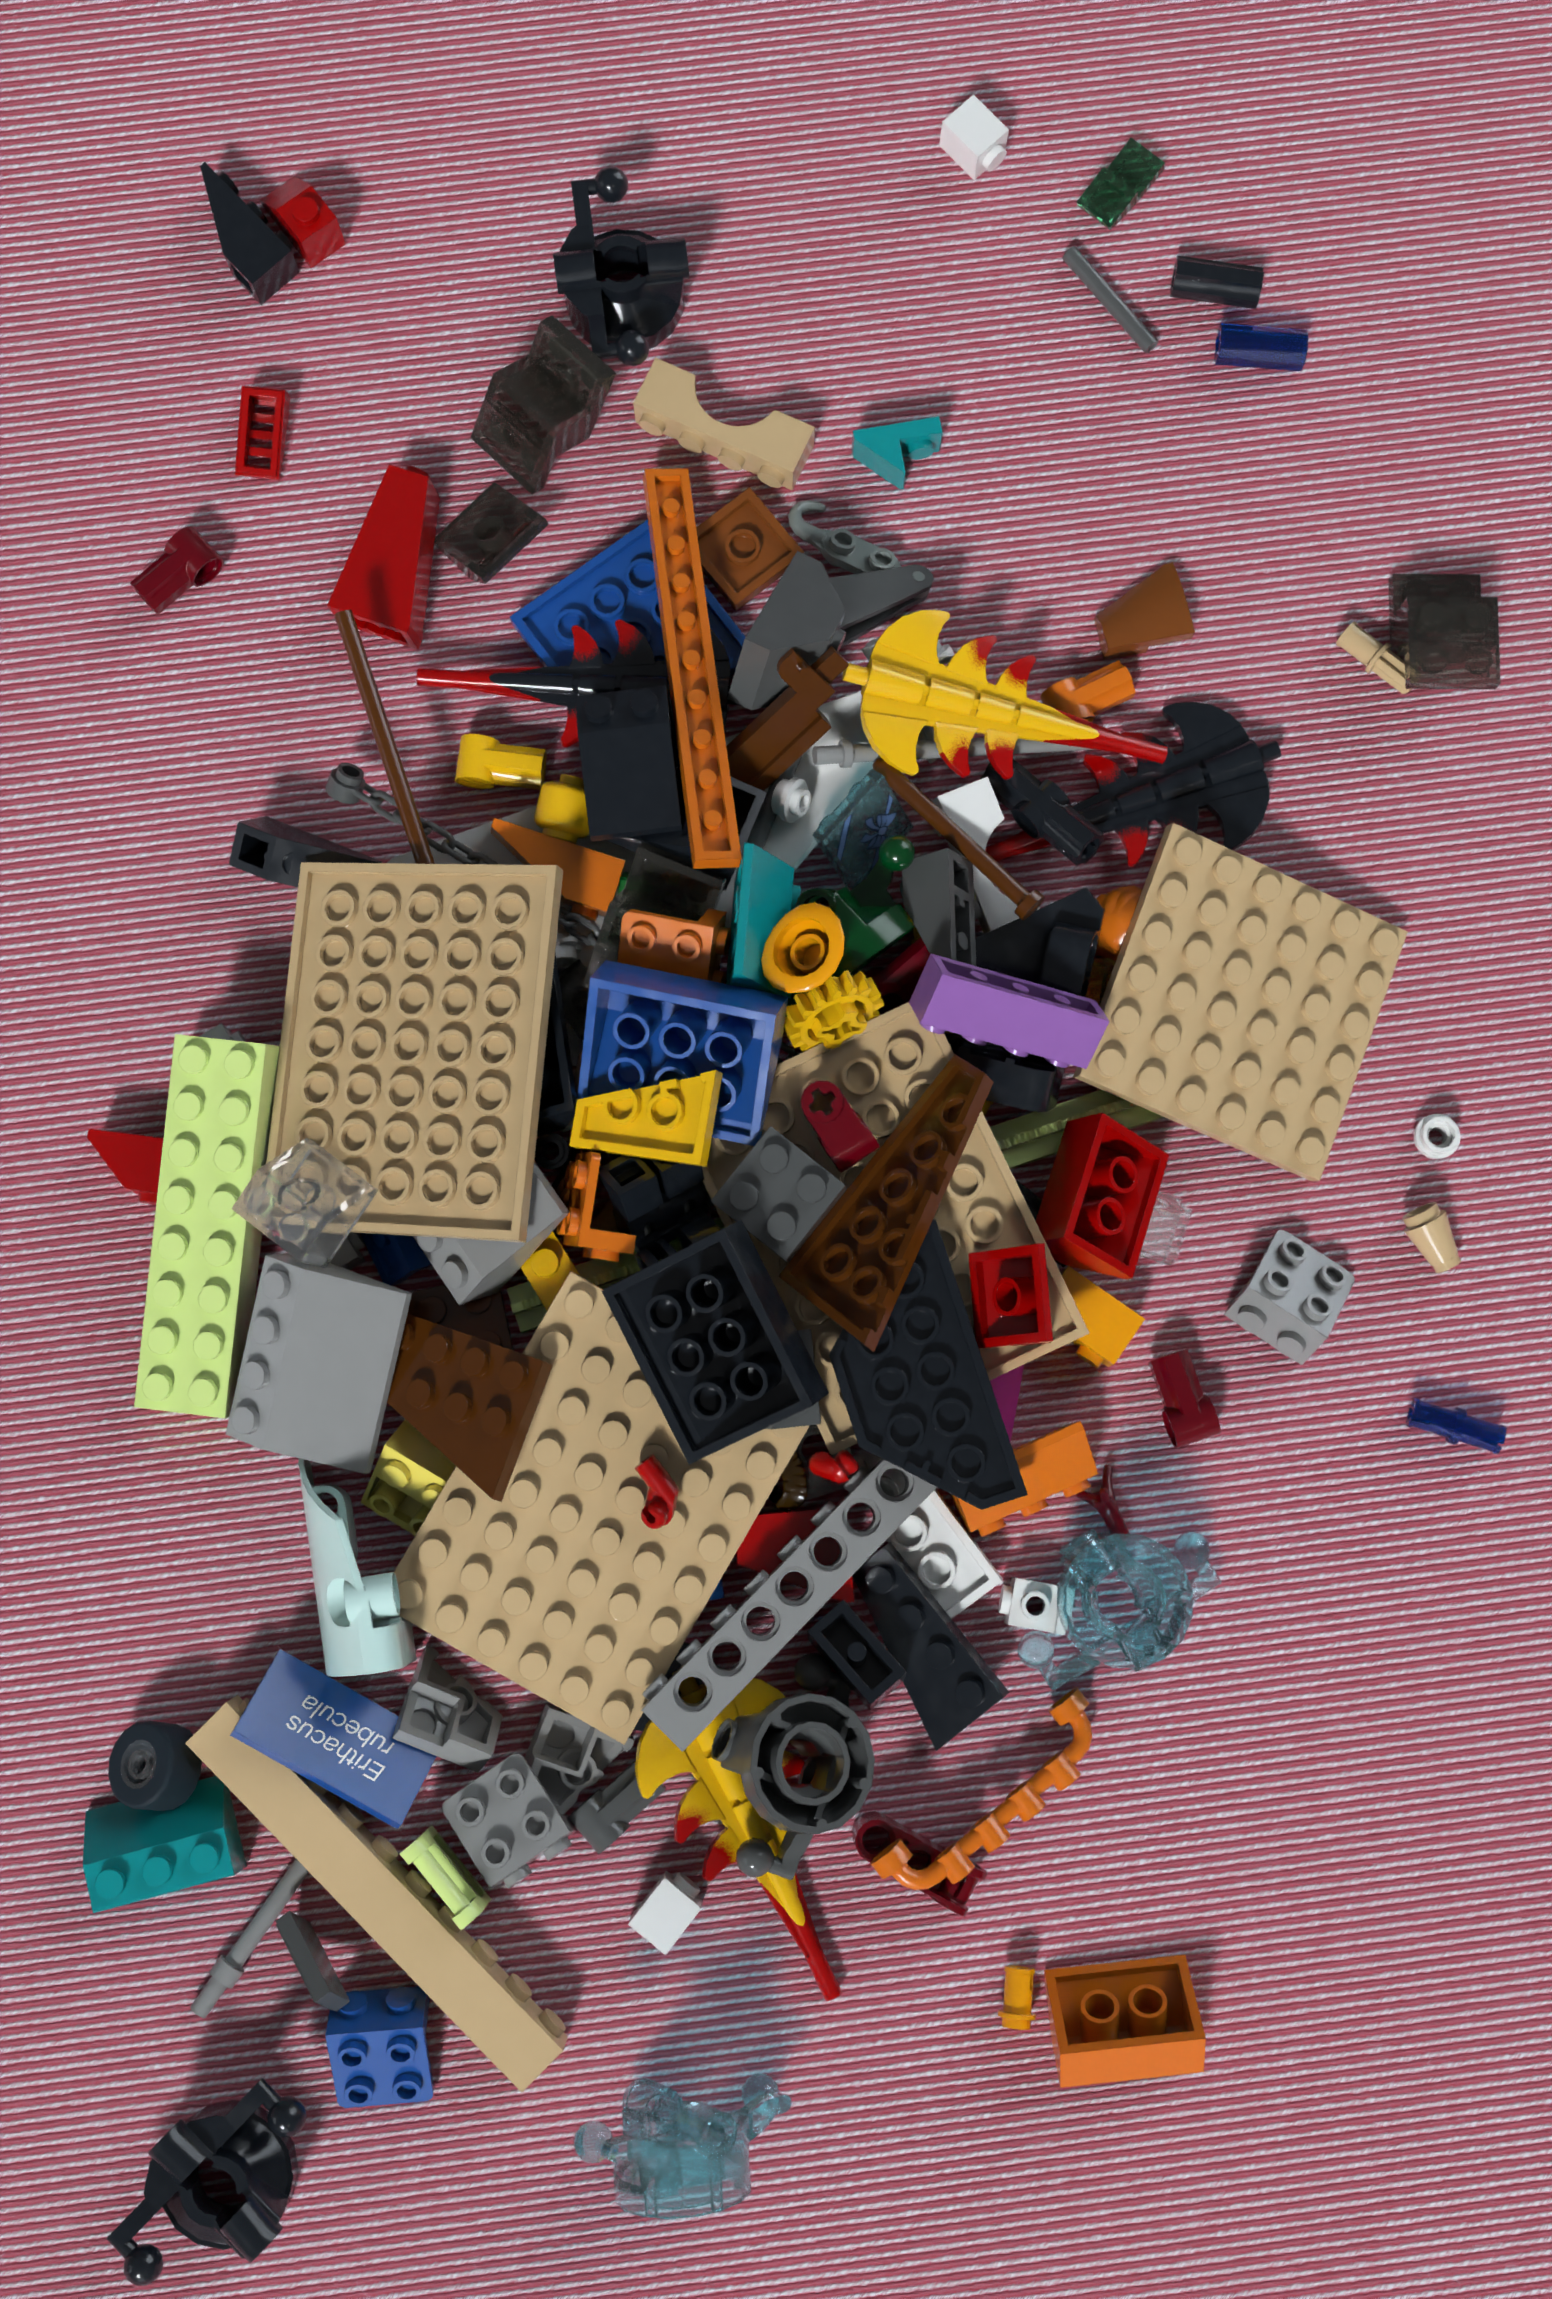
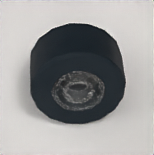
[108,1721,202,1811]

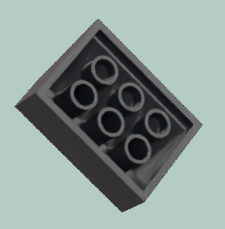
[602,1220,829,1464]

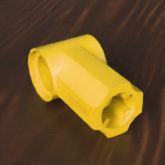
[455,734,547,790]

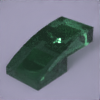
[1077,138,1165,230]

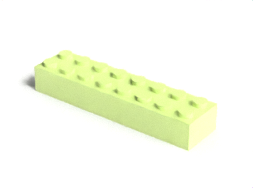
[134,1034,280,1418]

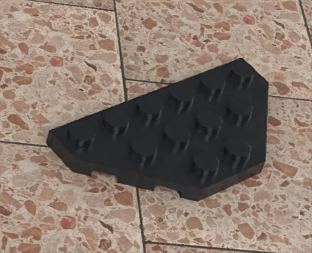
[829,1219,1028,1510]

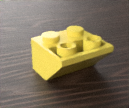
[360,1419,456,1536]

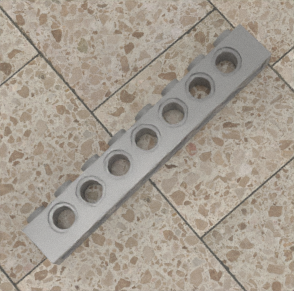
[641,1459,937,1752]

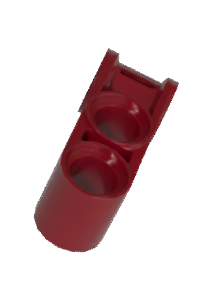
[852,1811,988,1916]

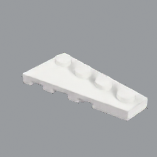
[854,1449,1003,1619]

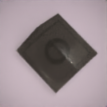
[434,482,549,584]

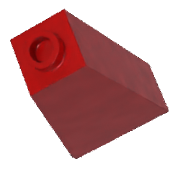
[327,464,440,650]

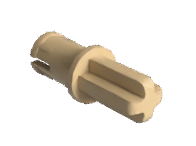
[1336,621,1421,694]

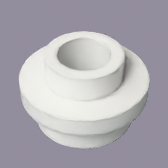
[771,777,811,823]
[1413,1114,1461,1159]

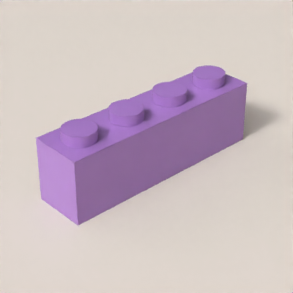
[909,953,1110,1069]

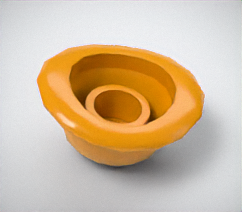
[761,902,845,993]

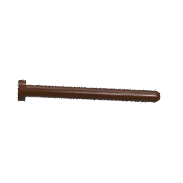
[872,757,1045,921]

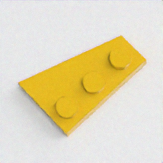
[569,1070,723,1167]

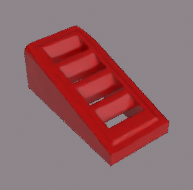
[235,385,290,481]

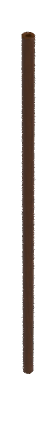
[334,610,558,1238]

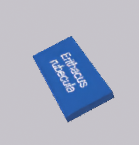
[230,1649,437,1829]

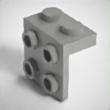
[1224,1230,1355,1365]
[442,1754,578,1889]

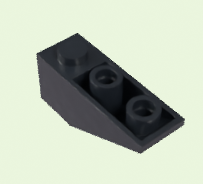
[200,162,299,305]
[229,816,382,887]

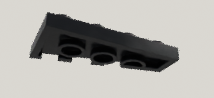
[852,1542,1009,1751]

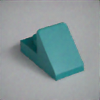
[851,416,943,489]

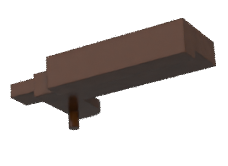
[726,646,849,791]

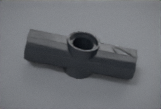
[980,759,1104,866]

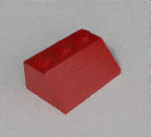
[1036,1112,1169,1279]

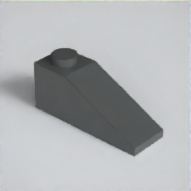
[900,848,976,966]

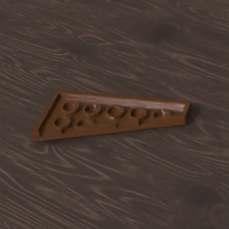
[779,1054,994,1352]
[387,1314,553,1502]

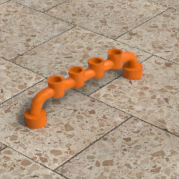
[870,1687,1092,1890]

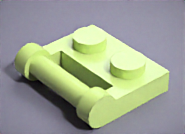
[400,1825,491,1930]

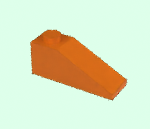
[490,818,626,921]

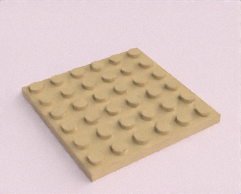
[1073,823,1408,1181]

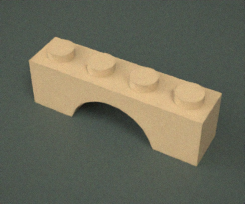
[633,357,815,491]

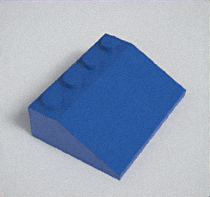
[577,960,788,1146]

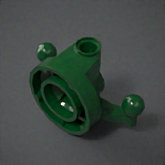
[795,835,915,977]

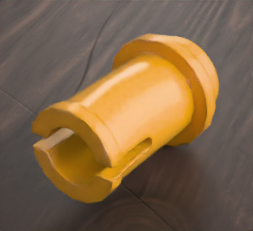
[998,1965,1036,2030]

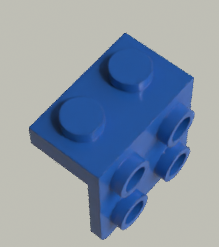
[325,1986,434,2108]

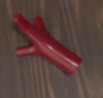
[1076,1465,1130,1542]

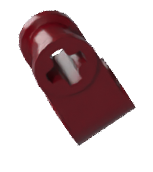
[801,1081,880,1173]

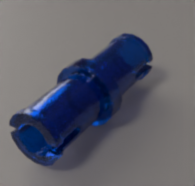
[1406,1397,1507,1455]

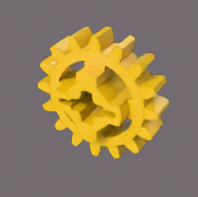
[784,970,884,1052]

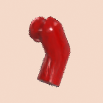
[635,1454,679,1529]

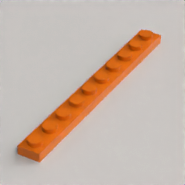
[643,468,742,869]

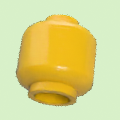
[534,774,590,844]

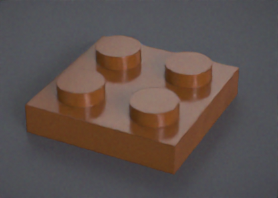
[696,487,804,611]

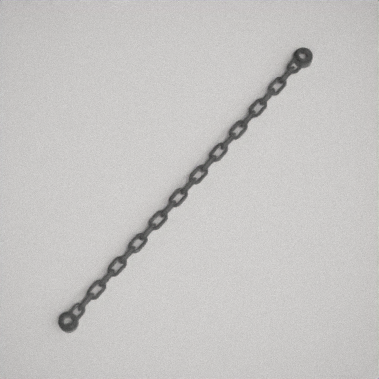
[325,763,798,1064]

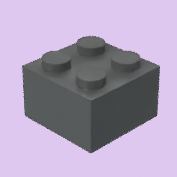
[711,1126,847,1263]

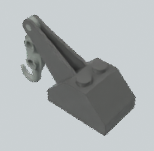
[727,500,934,710]

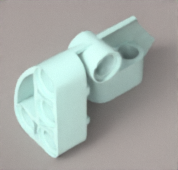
[298,1458,417,1677]

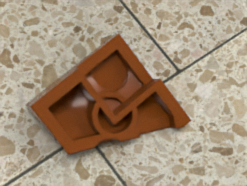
[1094,562,1195,661]

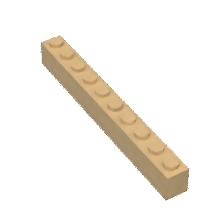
[185,1695,568,2093]

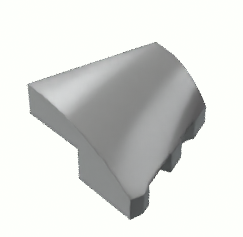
[392,1646,502,1773]
[525,1703,635,1815]

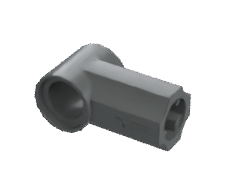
[567,1762,666,1854]

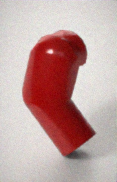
[808,1449,859,1484]

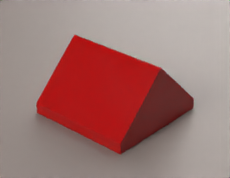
[968,1243,1053,1348]

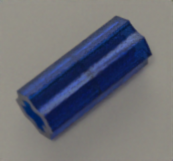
[1214,323,1309,371]

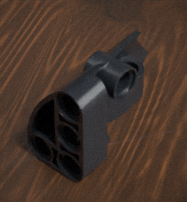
[944,887,1105,1112]

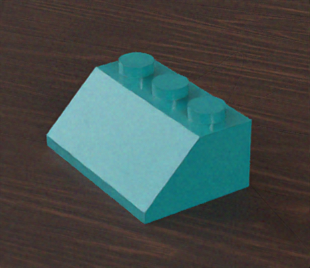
[726,843,801,999]
[83,1776,247,1913]

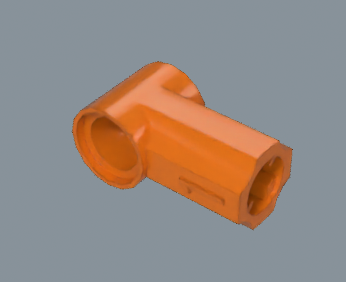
[1040,660,1136,722]

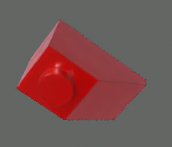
[260,176,346,268]
[87,1128,163,1205]

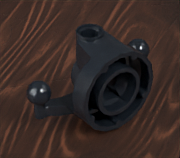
[553,166,689,367]
[106,2078,307,2286]

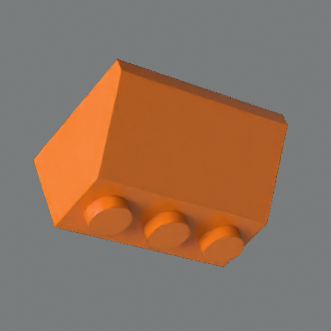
[950,1421,1098,1537]
[1044,1954,1206,2088]

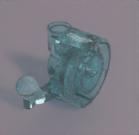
[1018,1528,1222,1691]
[573,2074,792,2219]

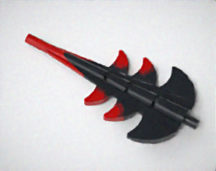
[416,619,739,768]
[985,702,1281,868]

